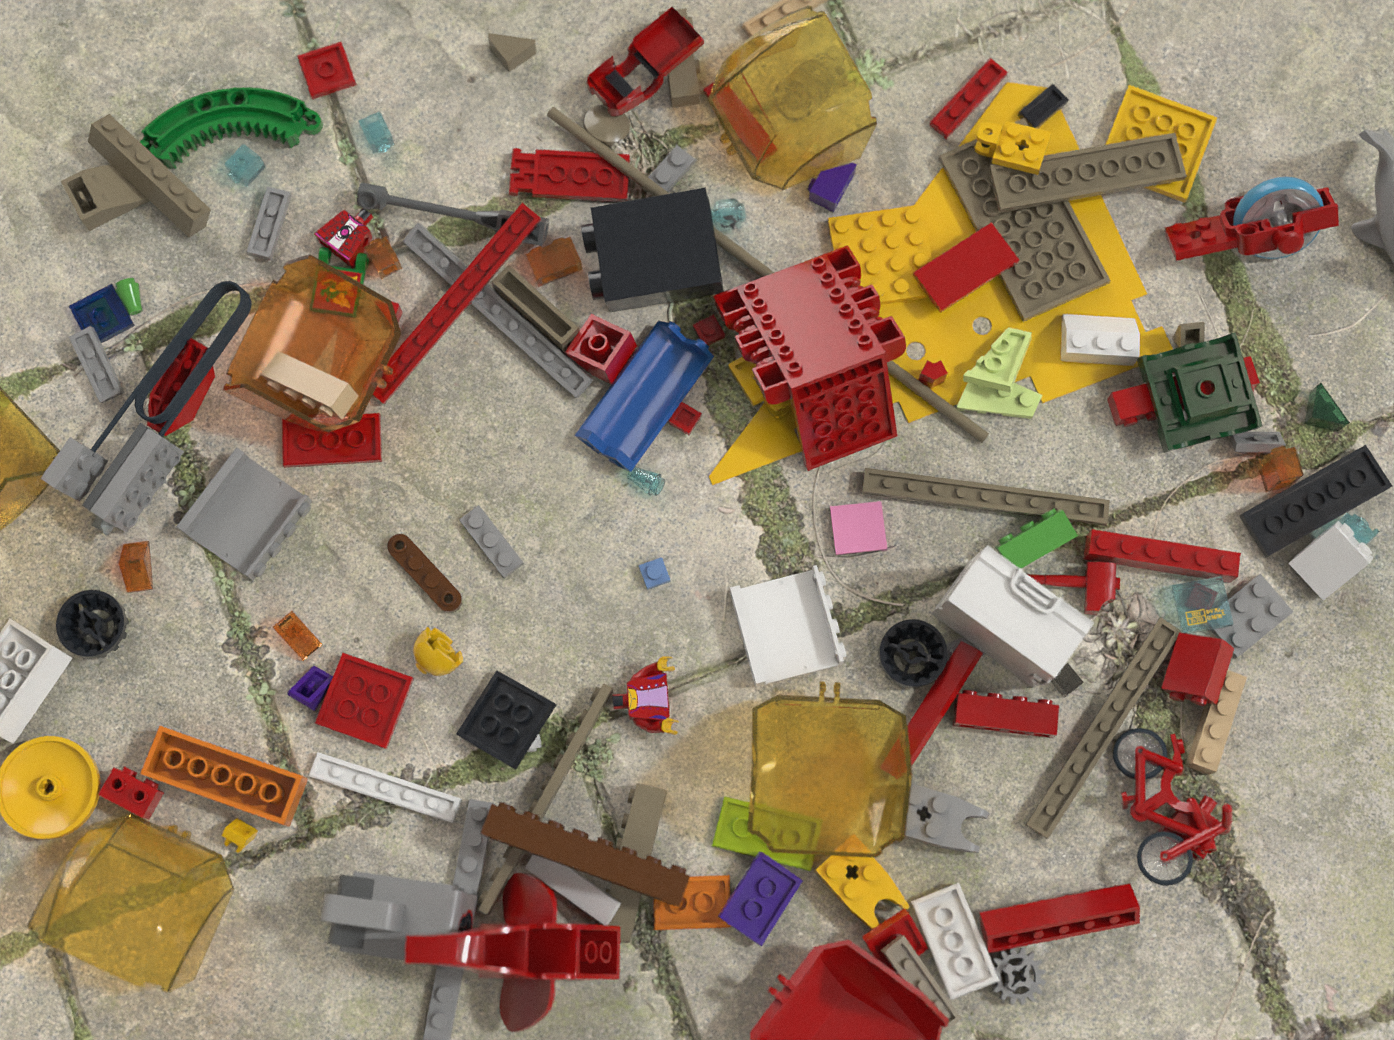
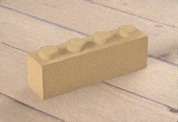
[261,351,359,420]
[1185,670,1247,775]

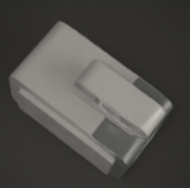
[320,871,477,967]

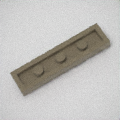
[881,934,962,1035]

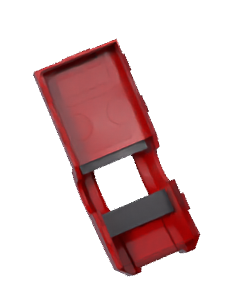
[587,6,704,116]

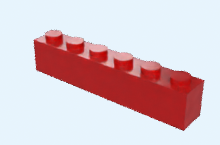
[1107,356,1260,427]
[1083,529,1241,583]
[979,883,1140,953]

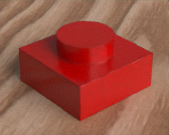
[693,314,725,346]
[669,402,702,436]

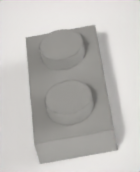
[649,145,695,193]
[1230,432,1286,454]

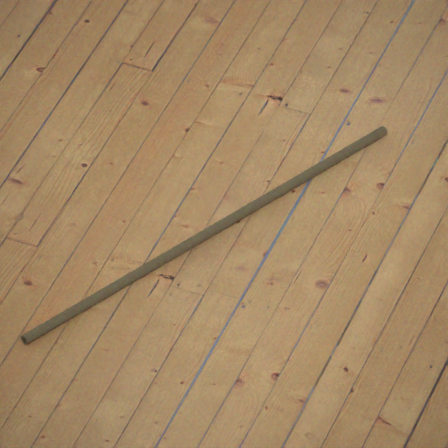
[547,106,989,443]

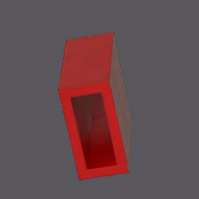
[1161,632,1234,706]

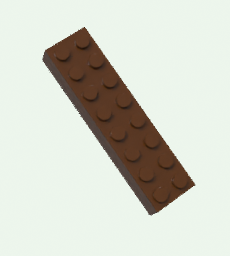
[480,802,690,908]

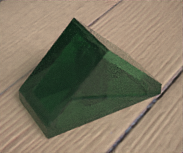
[1304,383,1350,432]

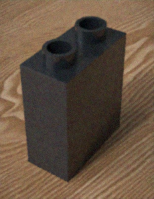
[581,187,724,312]

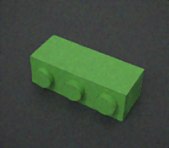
[995,508,1078,568]

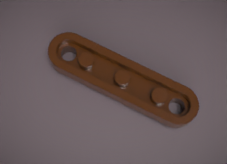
[387,534,463,613]

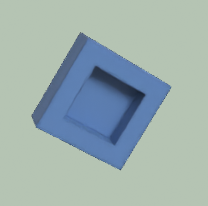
[639,557,671,590]

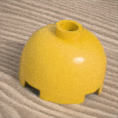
[413,627,463,676]

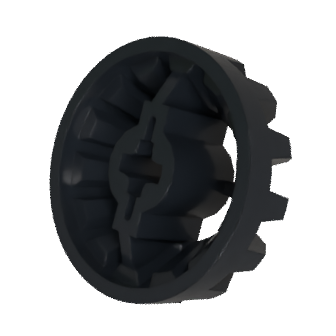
[56,590,129,659]
[878,619,948,689]

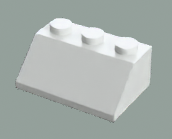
[1061,314,1140,366]

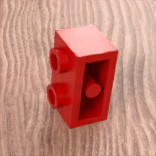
[98,766,165,820]

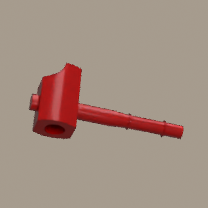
[1027,562,1120,615]

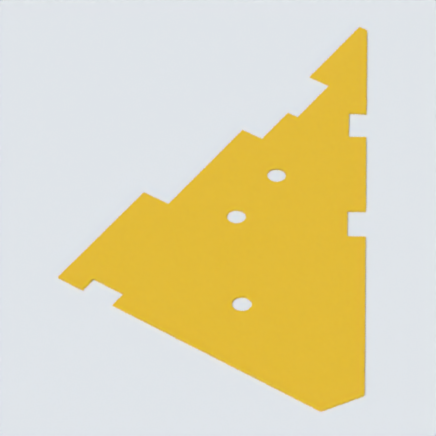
[709,82,1173,485]

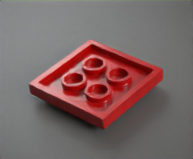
[315,653,414,749]

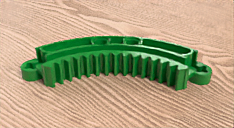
[140,87,323,169]

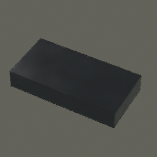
[1018,84,1069,129]

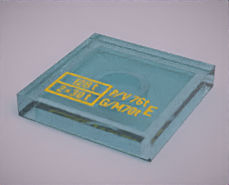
[1172,576,1233,634]

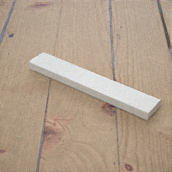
[309,752,462,823]

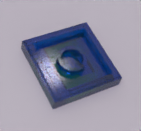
[69,283,135,343]

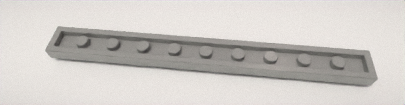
[403,223,594,398]
[423,799,495,1040]

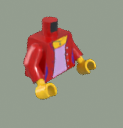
[613,656,679,735]

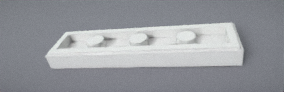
[525,855,621,925]

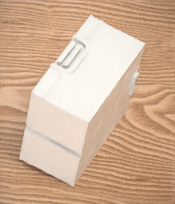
[931,545,1094,688]

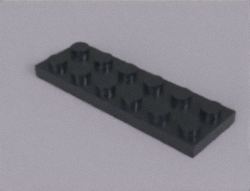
[1240,445,1393,558]

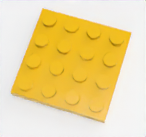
[1105,85,1218,203]
[827,204,932,305]

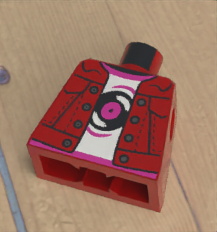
[314,208,373,269]

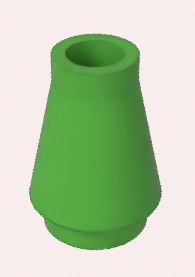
[115,278,143,316]

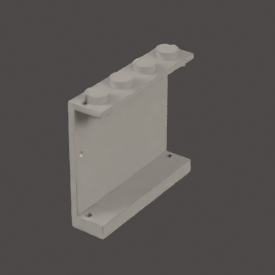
[176,448,312,581]

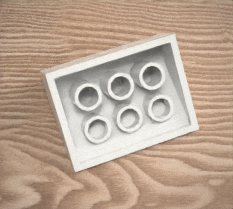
[0,619,72,744]

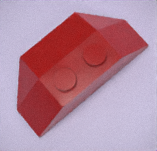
[147,338,215,436]

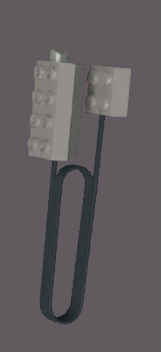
[41,281,252,536]

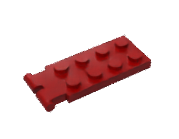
[509,148,630,202]

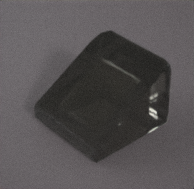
[1051,663,1084,698]

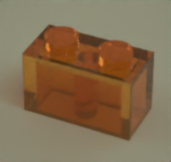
[526,237,583,287]
[1257,446,1304,492]

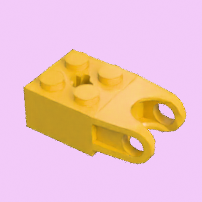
[814,835,910,930]

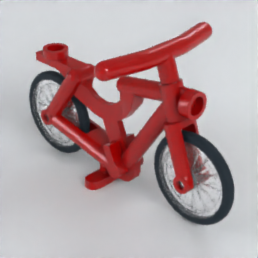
[1113,728,1232,886]

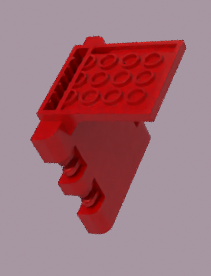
[713,245,906,471]

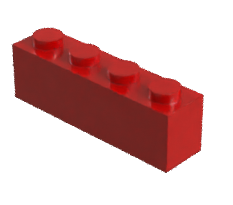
[953,690,1059,738]

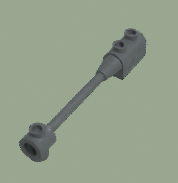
[357,182,549,246]

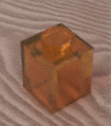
[365,236,402,279]

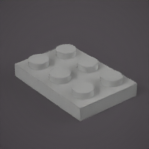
[1203,574,1293,659]

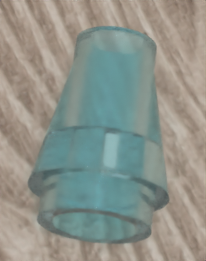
[627,466,665,496]

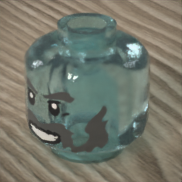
[711,198,746,231]

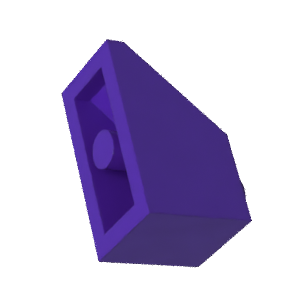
[807,162,857,213]

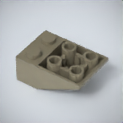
[61,164,149,231]

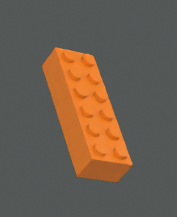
[140,726,308,827]

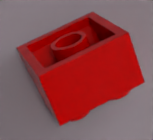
[565,314,637,385]

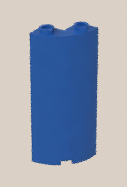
[575,321,714,472]

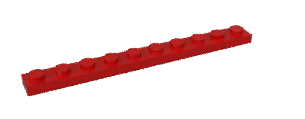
[365,202,542,404]

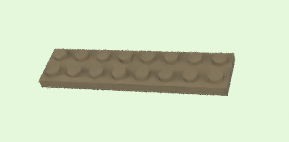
[989,133,1187,213]

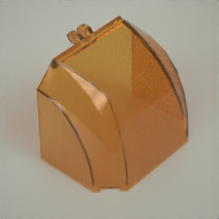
[223,254,402,432]

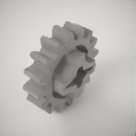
[992,948,1046,1005]

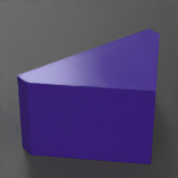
[287,666,333,711]

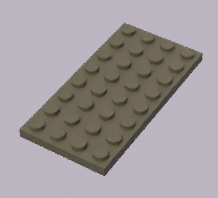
[939,118,1111,322]

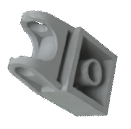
[889,782,989,853]

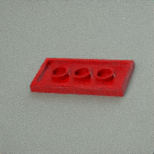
[913,222,1019,313]
[282,413,382,468]

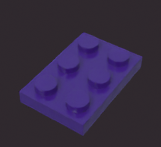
[718,852,803,946]

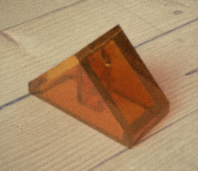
[119,541,153,593]
[273,611,323,661]

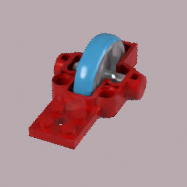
[1165,177,1339,261]

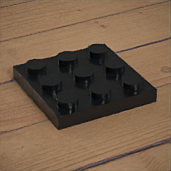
[456,670,556,770]

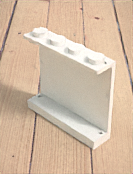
[729,565,846,687]

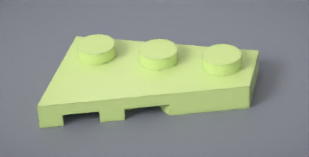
[963,327,1032,393]
[956,383,1042,419]

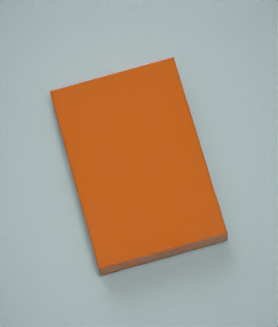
[653,875,731,930]

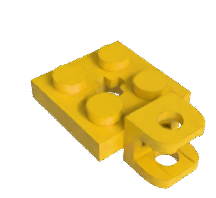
[975,121,1051,175]
[728,356,792,419]

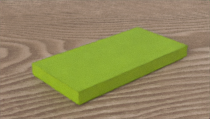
[712,796,823,872]

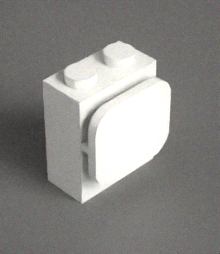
[1289,521,1373,601]

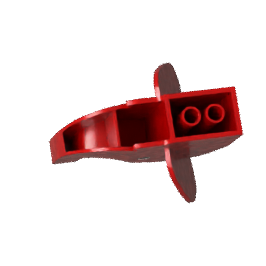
[405,873,621,1032]

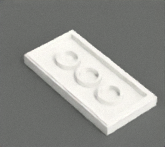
[911,882,999,1000]

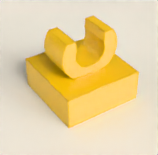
[221,818,258,853]

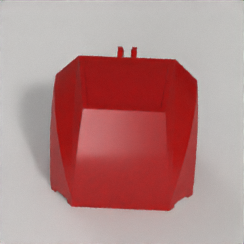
[750,939,949,1040]

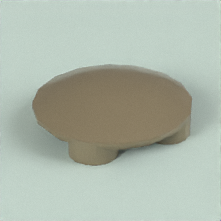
[583,105,630,147]

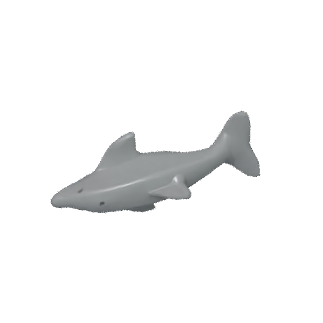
[1351,128,1394,264]

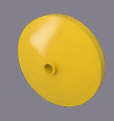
[0,736,101,839]

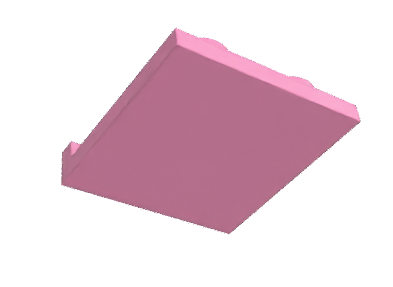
[830,501,887,555]

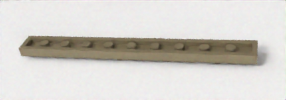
[862,468,1110,526]
[1025,617,1182,840]
[477,683,613,916]

